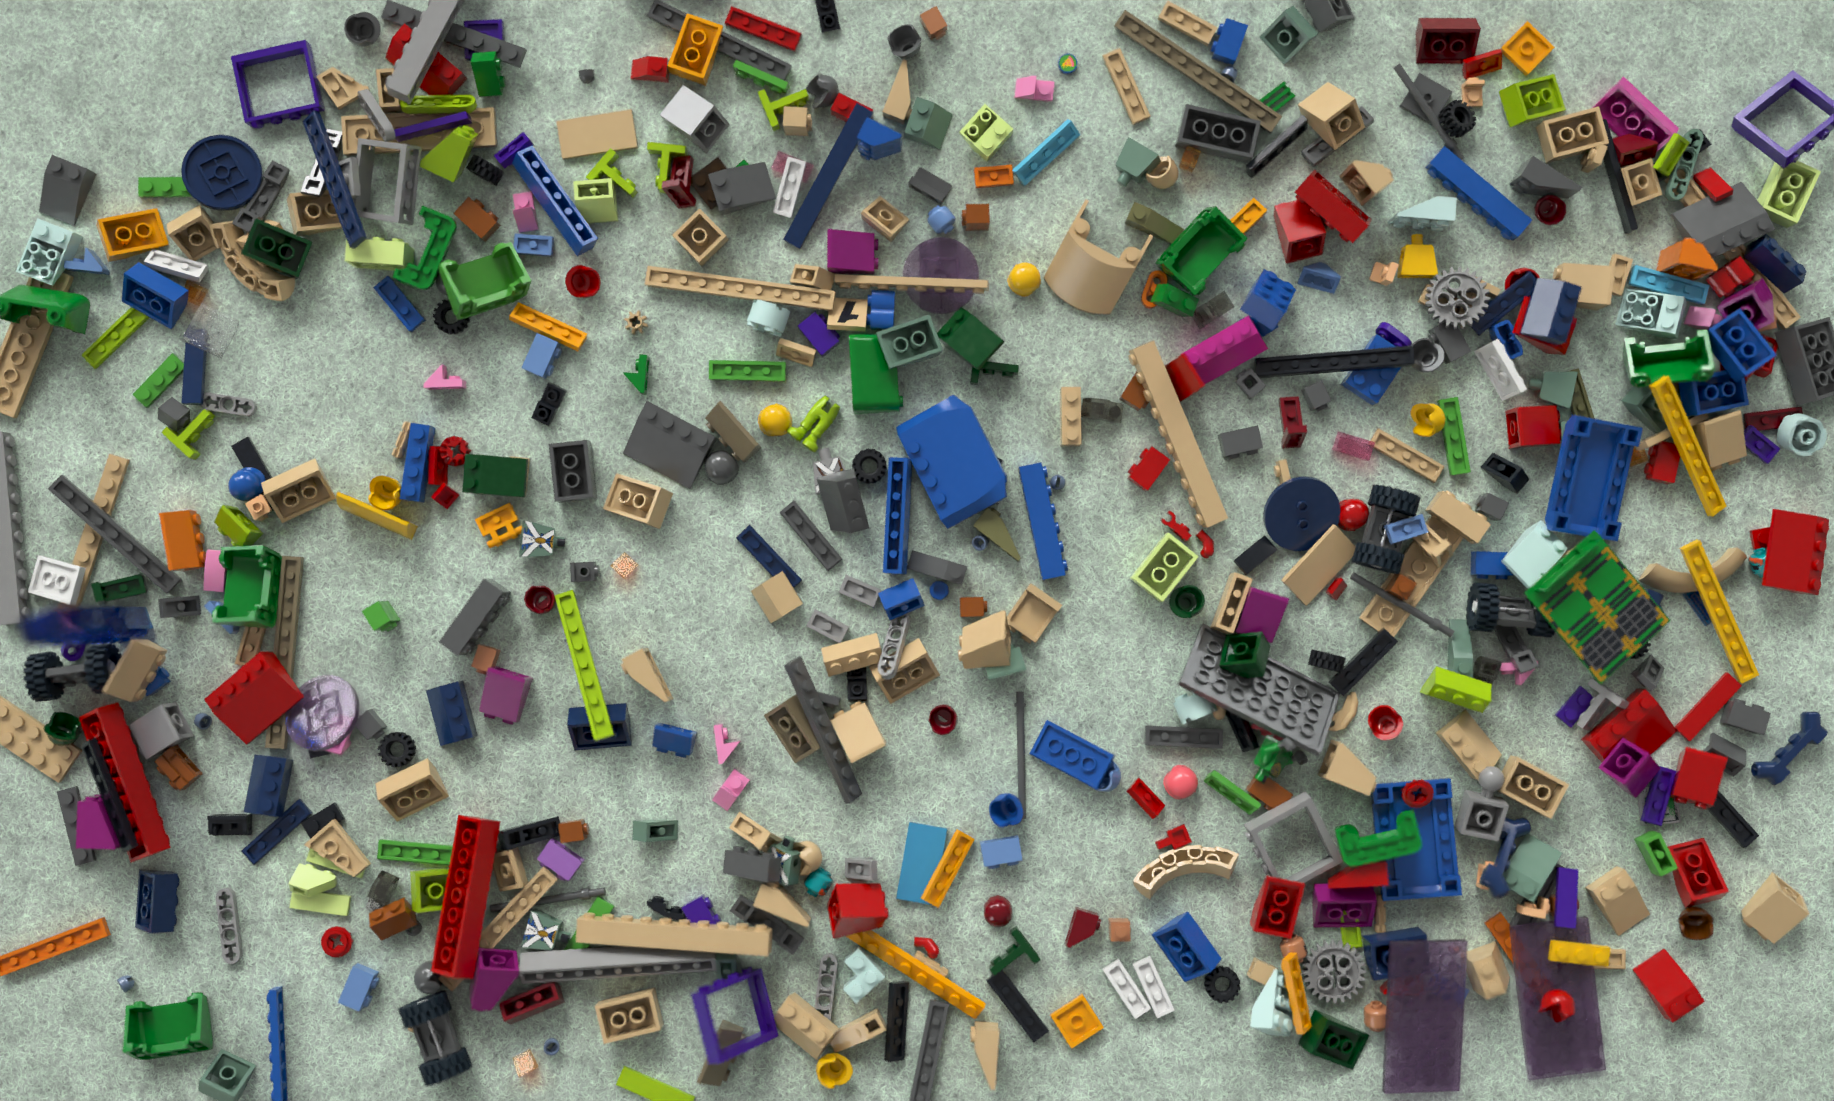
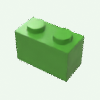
[362,601,401,632]
[1634,830,1678,877]

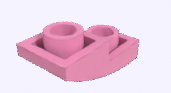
[203,549,227,592]

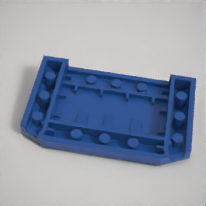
[896,395,1007,529]

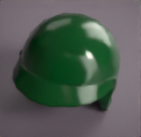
[1169,585,1205,618]
[44,712,81,746]

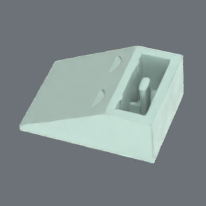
[1388,196,1457,231]
[16,218,83,286]
[1615,288,1687,339]
[1251,969,1293,1037]

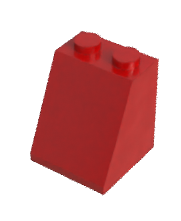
[1273,200,1326,264]
[1505,405,1561,449]
[1670,747,1727,810]
[827,883,888,938]

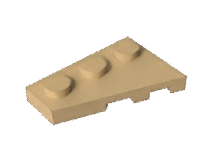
[304,819,371,877]

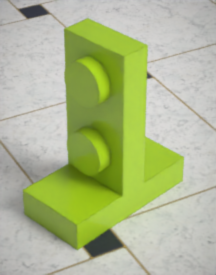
[758,89,809,131]
[647,142,688,193]
[586,148,638,198]
[161,409,216,460]

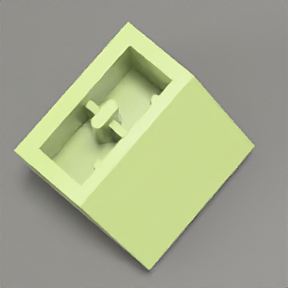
[959,104,1013,162]
[573,178,618,224]

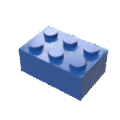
[1240,269,1296,331]
[1340,334,1401,406]
[1678,369,1749,416]

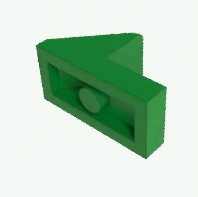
[623,354,650,395]

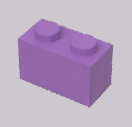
[537,838,585,881]

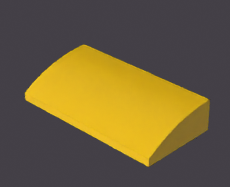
[336,492,418,540]

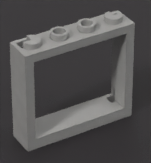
[353,138,421,225]
[1244,791,1343,883]

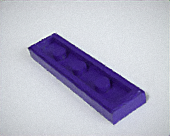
[394,111,472,142]

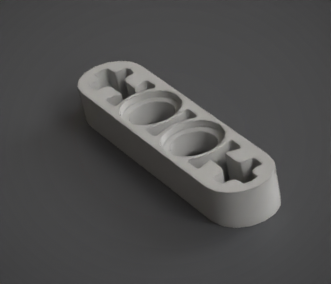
[358,89,395,142]
[878,613,911,680]
[216,888,243,964]
[815,953,838,1021]

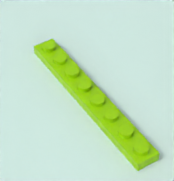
[554,590,615,741]

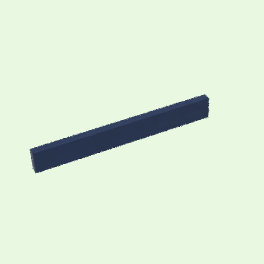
[783,103,874,249]
[302,110,367,249]

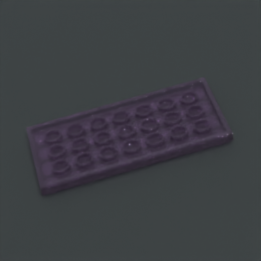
[1509,916,1606,1080]
[1382,939,1468,1094]

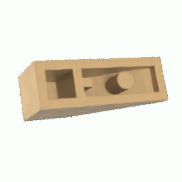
[882,59,912,124]

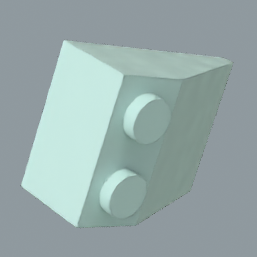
[1502,520,1568,589]

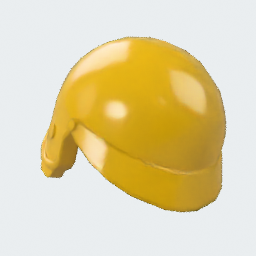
[1007,262,1041,297]
[758,403,792,436]
[1410,403,1446,437]
[368,476,402,510]
[816,1053,853,1089]

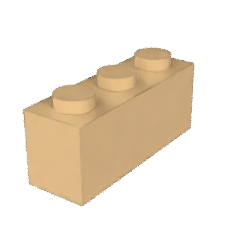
[1060,387,1081,446]
[1425,490,1491,544]
[1210,572,1253,634]
[821,633,882,677]

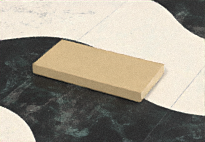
[556,109,638,160]
[1281,524,1355,606]

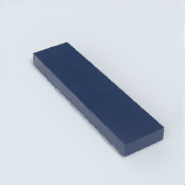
[1471,271,1536,336]
[181,329,207,405]
[736,525,802,588]
[242,799,313,865]

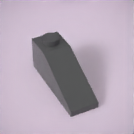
[907,550,967,585]

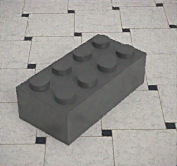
[1175,104,1261,163]
[439,578,511,656]

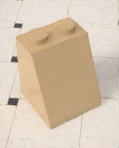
[1298,82,1365,150]
[1553,263,1616,311]
[1692,410,1747,471]
[958,610,1011,669]
[831,701,886,763]
[1318,740,1377,796]
[1741,872,1809,944]
[1460,941,1510,1000]

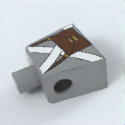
[813,448,845,495]

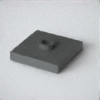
[1399,73,1452,125]

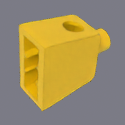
[1397,234,1438,278]

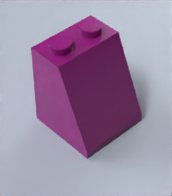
[827,229,878,275]
[1717,278,1774,330]
[1234,587,1289,643]
[479,666,533,725]
[1598,738,1661,798]
[76,794,121,849]
[469,948,519,1012]

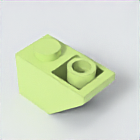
[289,863,337,898]

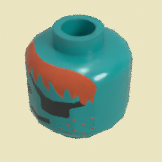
[1748,548,1767,578]
[804,867,833,897]

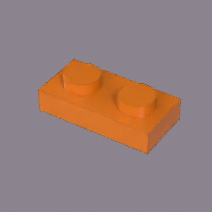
[974,164,1014,188]

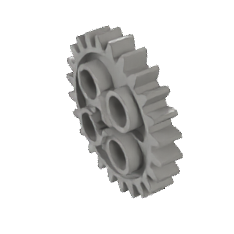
[1425,267,1490,330]
[1301,939,1366,1004]

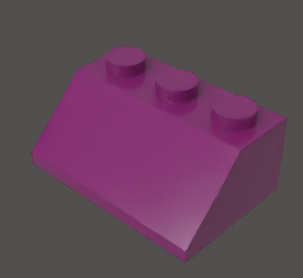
[1312,883,1377,928]

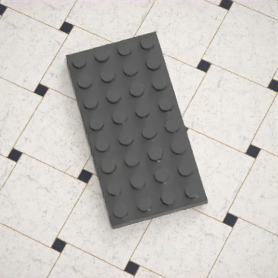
[1178,623,1340,756]

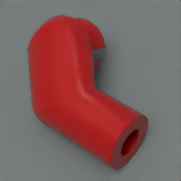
[1195,529,1214,559]
[914,937,939,959]

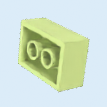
[1757,161,1821,228]
[345,237,414,271]
[1130,532,1199,602]

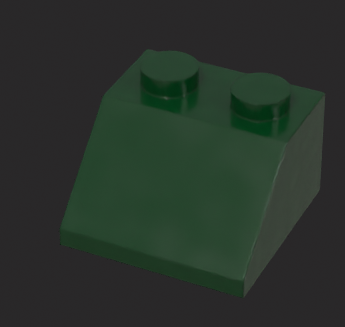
[1219,632,1270,678]

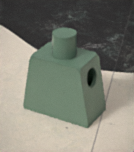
[1116,137,1161,187]
[1528,372,1578,409]

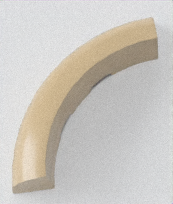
[209,221,295,301]
[1639,547,1747,593]
[1133,845,1239,899]

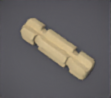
[392,422,411,459]
[1374,895,1386,933]
[914,951,949,977]

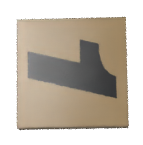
[827,298,868,332]

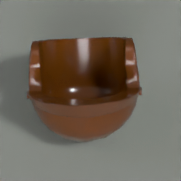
[1678,906,1714,940]

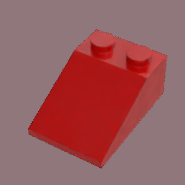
[1512,297,1577,355]
[1165,352,1205,402]
[1668,838,1729,908]
[1328,859,1389,889]
[1250,875,1305,939]
[1632,948,1705,1023]

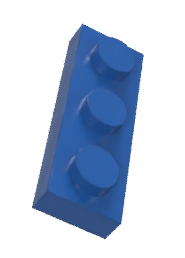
[373,276,426,332]

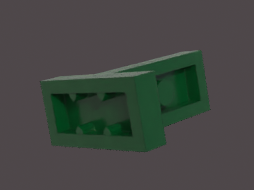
[970,361,1019,385]
[91,574,147,606]
[989,926,1041,976]

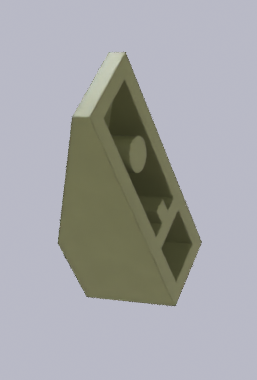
[1125,202,1184,244]
[973,507,1021,562]

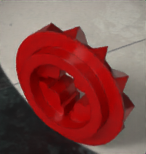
[440,436,471,466]
[1402,779,1434,808]
[321,926,353,958]

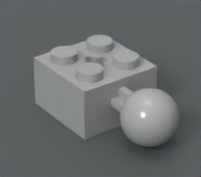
[1455,766,1509,841]

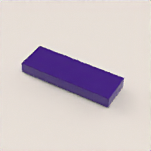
[1640,766,1677,827]
[1554,867,1579,928]

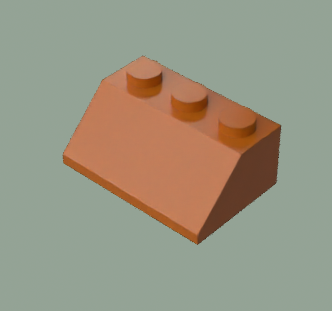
[1656,238,1718,281]
[159,510,206,571]

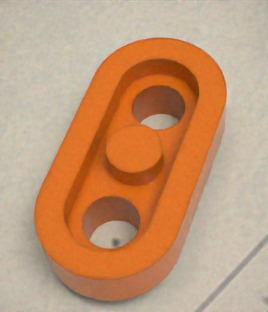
[1141,270,1167,308]

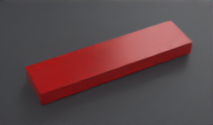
[724,6,802,52]
[1675,672,1742,741]

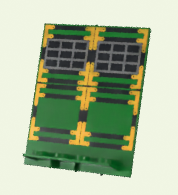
[1524,530,1670,684]

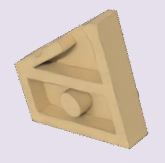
[316,67,370,110]

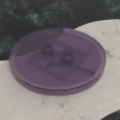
[903,237,979,314]
[285,675,359,751]

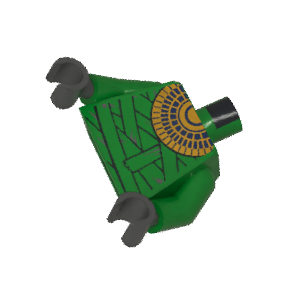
[1254,735,1308,784]

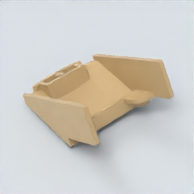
[1044,199,1153,314]

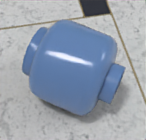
[927,205,956,234]

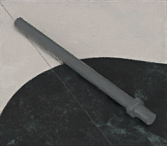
[1014,691,1026,819]

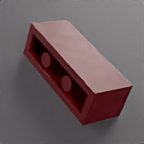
[499,982,565,1025]

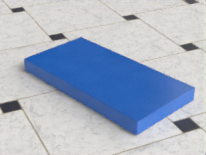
[1029,720,1115,790]

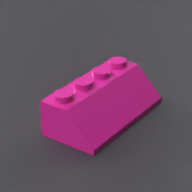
[1592,76,1679,152]
[1180,315,1268,385]

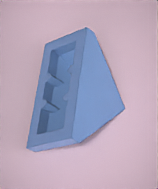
[1297,262,1341,294]

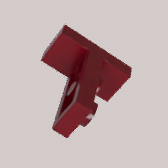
[661,155,696,209]
[1279,396,1307,449]

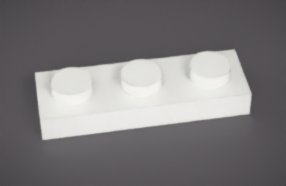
[773,157,807,218]
[144,249,208,283]
[1132,956,1175,1018]
[1103,958,1151,1019]

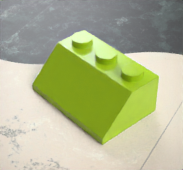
[1420,666,1491,713]

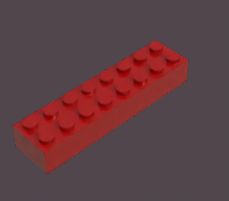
[78,702,171,863]
[431,815,501,979]

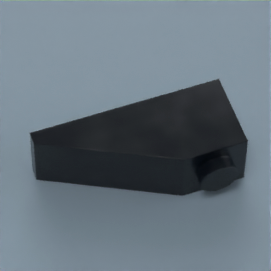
[498,816,560,850]

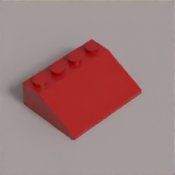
[1295,170,1372,243]
[1762,509,1829,595]
[204,651,304,745]
[1581,688,1677,762]

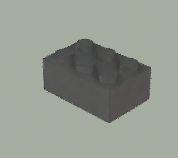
[549,440,597,503]

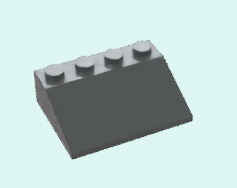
[1671,182,1775,258]
[1775,317,1834,406]
[623,401,717,489]

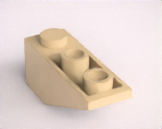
[830,1008,886,1053]

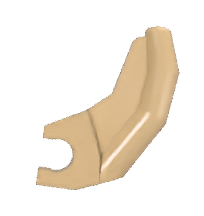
[1329,692,1358,731]

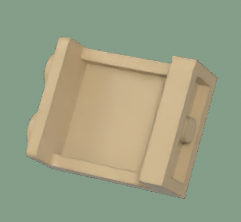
[1007,583,1062,644]

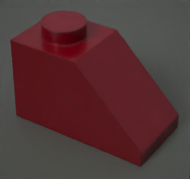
[1612,134,1658,167]
[1064,907,1101,948]

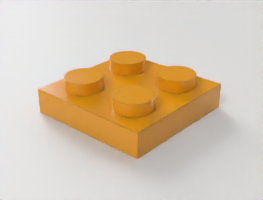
[1500,21,1555,76]
[1050,994,1104,1049]

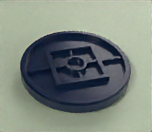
[181,135,263,211]
[1263,476,1340,551]

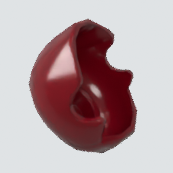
[1534,194,1567,225]
[524,585,556,614]
[928,704,958,735]
[984,895,1012,928]

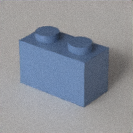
[521,333,562,379]
[980,835,1022,869]
[338,963,380,1011]

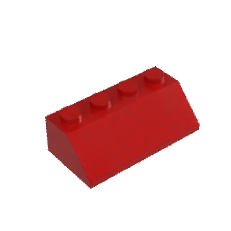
[385,23,468,95]

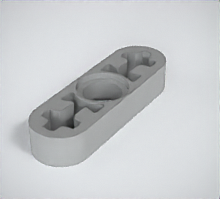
[201,393,257,417]

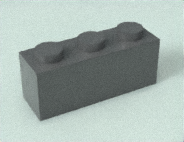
[723,846,782,883]

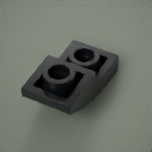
[815,0,840,33]
[531,382,567,426]
[1233,535,1277,576]
[847,667,867,702]
[647,896,686,921]

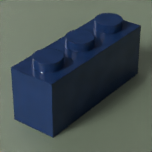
[1744,234,1807,294]

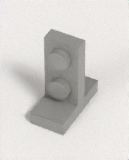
[1577,678,1630,731]

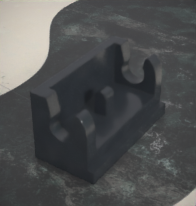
[207,814,252,836]

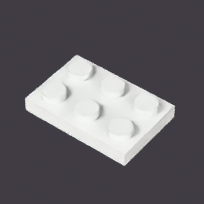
[1474,339,1527,401]
[28,555,86,605]

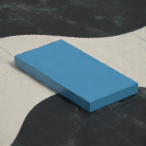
[896,822,947,905]

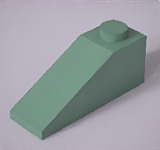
[1447,619,1473,678]

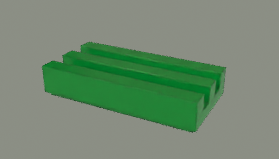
[1259,81,1296,112]

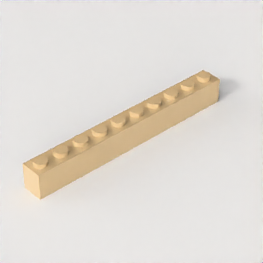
[1128,341,1228,528]
[576,913,773,956]

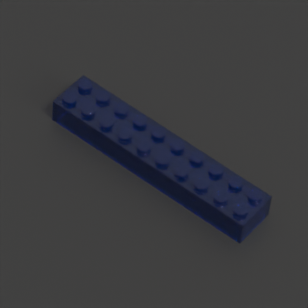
[17,606,153,647]

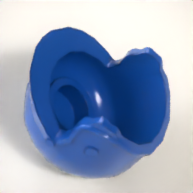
[228,467,266,501]
[989,793,1023,827]

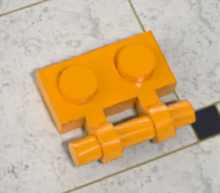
[475,503,522,548]

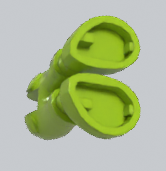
[787,395,840,453]

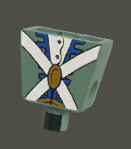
[519,520,565,557]
[767,836,802,886]
[521,908,571,950]

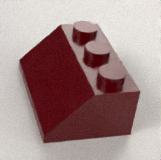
[1416,18,1481,64]

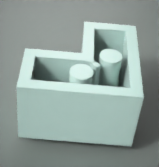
[843,945,885,1004]

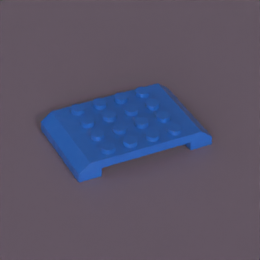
[1545,415,1643,541]
[1371,778,1462,901]

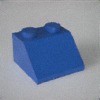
[652,723,697,758]

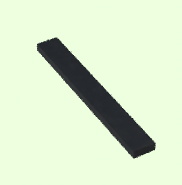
[1256,346,1415,378]

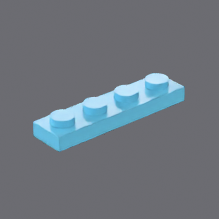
[1012,119,1080,186]
[1628,265,1710,305]

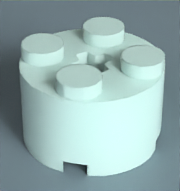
[747,299,790,338]
[1777,413,1827,456]
[1173,693,1218,725]

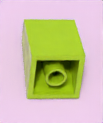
[419,125,478,183]

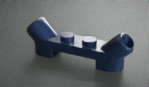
[1751,712,1828,785]
[1479,817,1531,899]

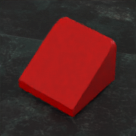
[1326,578,1347,601]

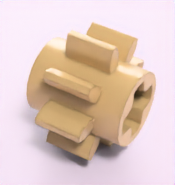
[624,310,648,335]

